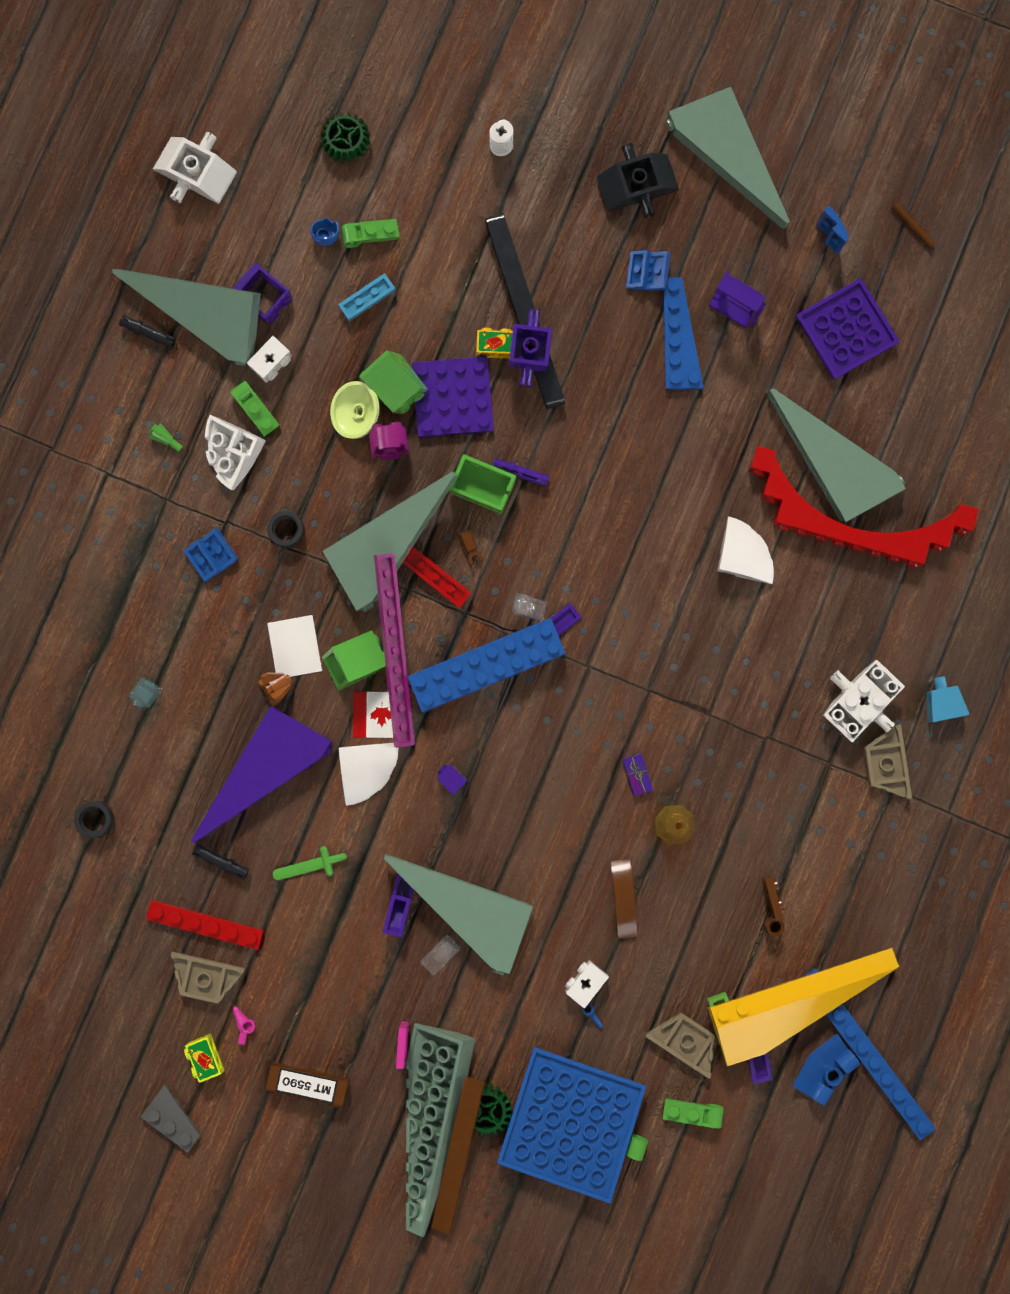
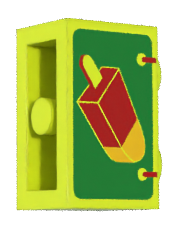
[184,1033,224,1083]

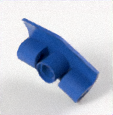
[793,1034,861,1106]

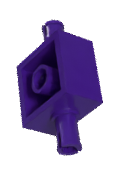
[508,309,552,388]

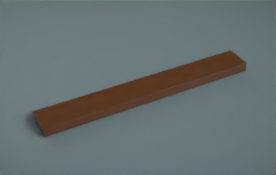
[431,1076,485,1235]

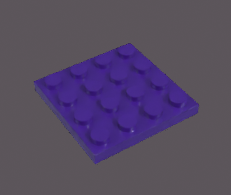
[795,278,900,380]
[412,356,494,438]

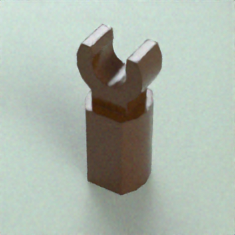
[459,531,483,566]

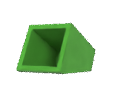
[359,350,428,414]
[322,631,386,691]

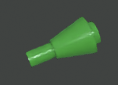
[149,423,183,452]

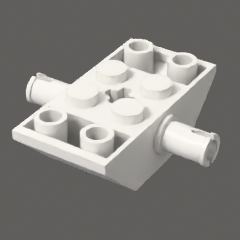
[153,132,237,204]
[823,660,905,742]

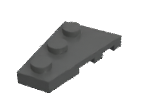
[141,1084,201,1153]

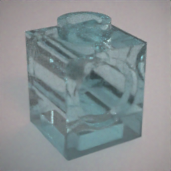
[129,677,162,709]

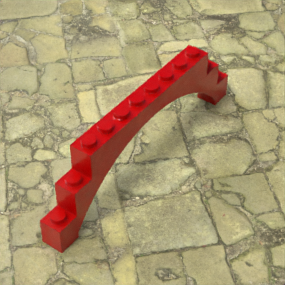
[749,446,979,568]

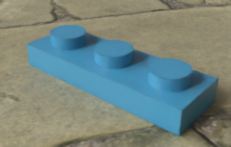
[338,273,396,322]

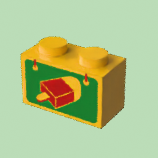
[476,328,512,359]

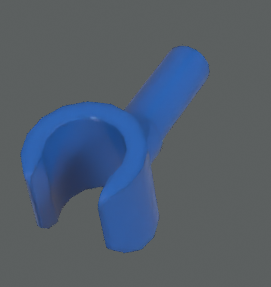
[582,1003,603,1028]

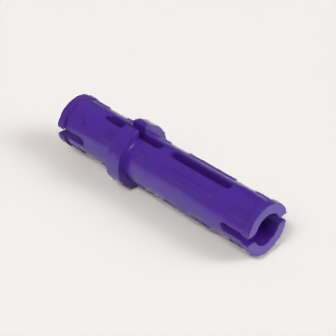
[493,457,549,487]

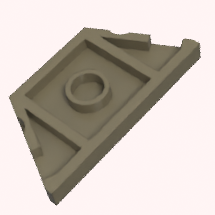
[864,724,912,799]
[171,951,246,1004]
[645,1012,715,1078]

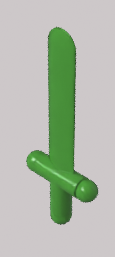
[273,846,347,880]

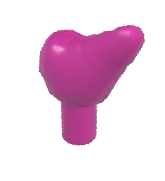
[233,1006,256,1045]

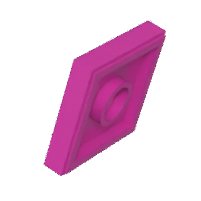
[396,1021,409,1069]

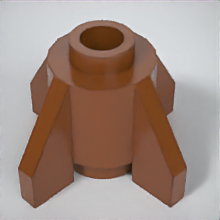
[258,672,293,706]

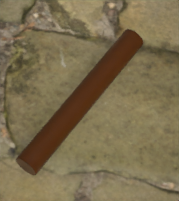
[891,202,935,248]

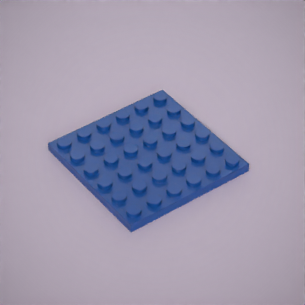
[497,1047,646,1204]

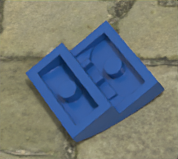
[816,206,849,255]
[626,250,671,291]
[184,528,239,582]

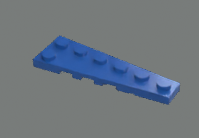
[663,277,703,390]

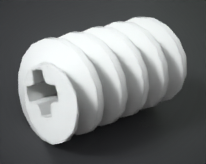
[490,119,513,156]

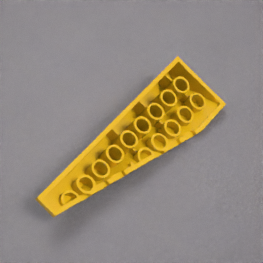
[708,948,899,1066]

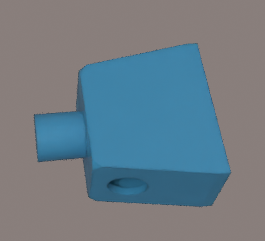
[926,676,969,723]

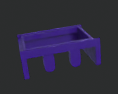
[709,270,766,329]

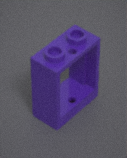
[232,262,292,324]

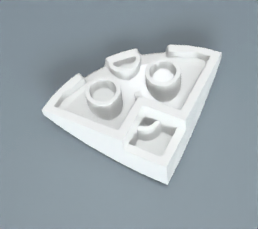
[205,415,266,490]
[717,516,774,584]
[339,743,399,806]

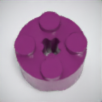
[369,422,409,460]

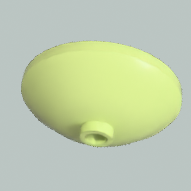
[330,381,379,439]

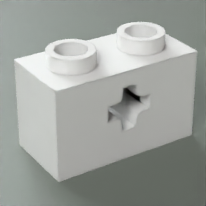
[247,336,292,383]
[565,960,609,1008]

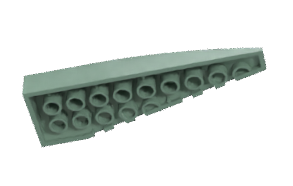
[406,1023,475,1237]

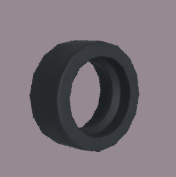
[267,511,305,548]
[74,801,114,838]

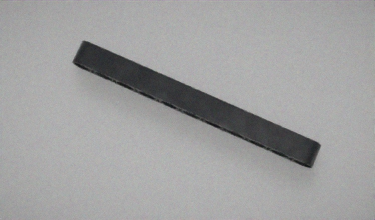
[485,213,565,410]

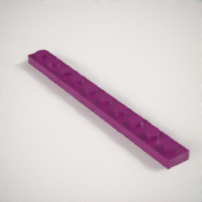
[374,553,415,748]

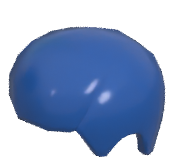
[310,218,339,246]

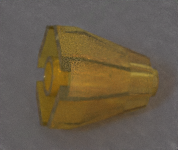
[654,805,695,845]

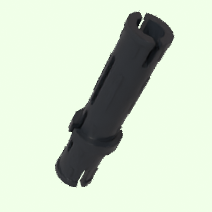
[119,315,176,349]
[192,844,250,880]

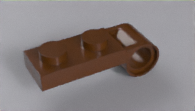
[762,876,785,937]

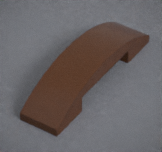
[611,859,637,939]

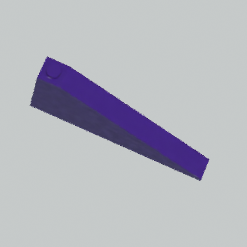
[191,706,333,843]

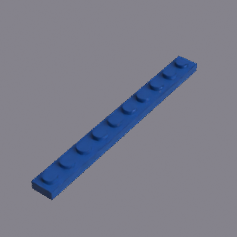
[803,968,936,1141]

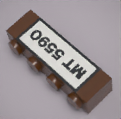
[266,1062,350,1108]

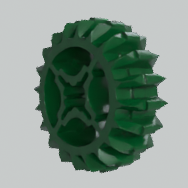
[320,112,371,164]
[473,1083,513,1138]

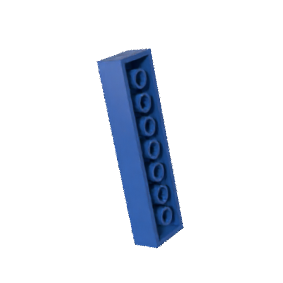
[408,618,566,713]

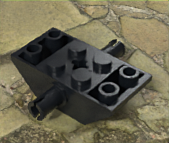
[597,143,679,218]

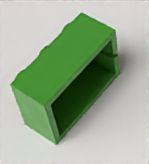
[449,454,516,515]

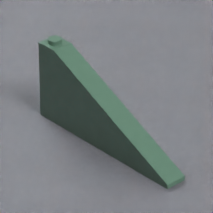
[666,87,790,229]
[112,269,261,366]
[767,388,906,524]
[323,471,458,612]
[384,854,533,975]

